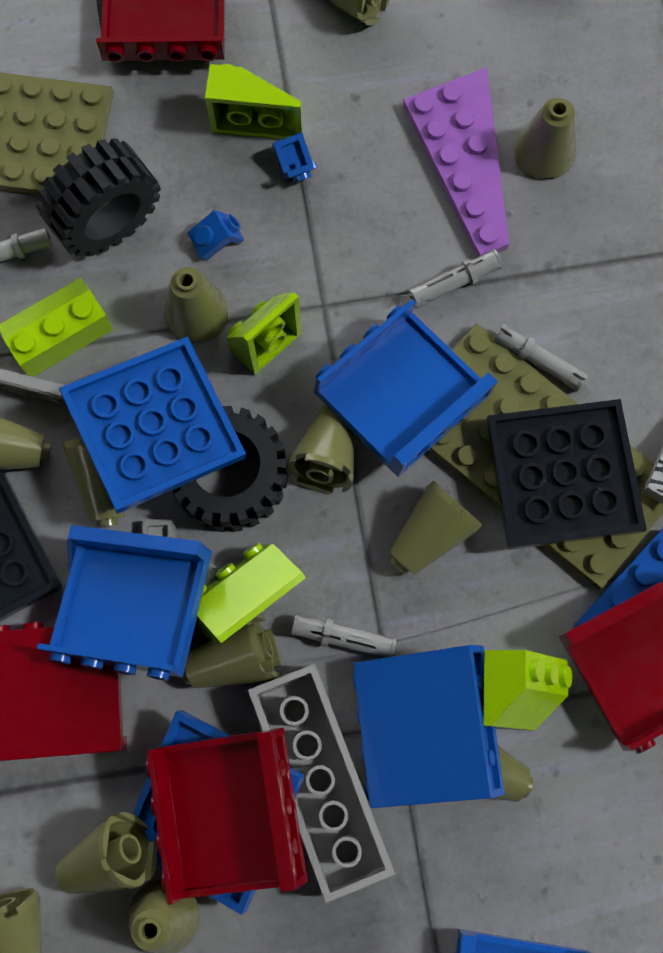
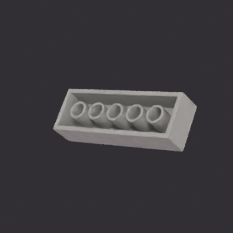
[248,664,395,903]

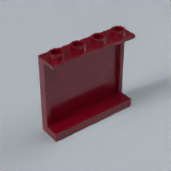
[96,0,225,63]
[559,581,663,754]
[0,622,128,761]
[146,727,308,905]

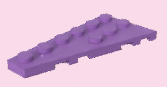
[403,67,509,258]

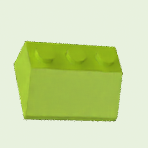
[0,277,114,377]
[196,542,306,643]
[483,650,572,731]

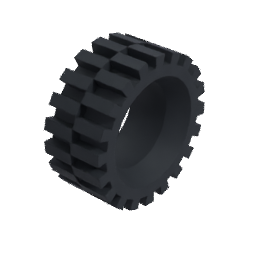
[36,138,161,257]
[172,406,288,532]

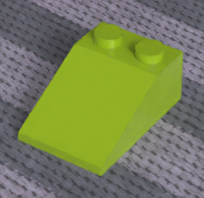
[205,64,303,139]
[226,292,302,375]

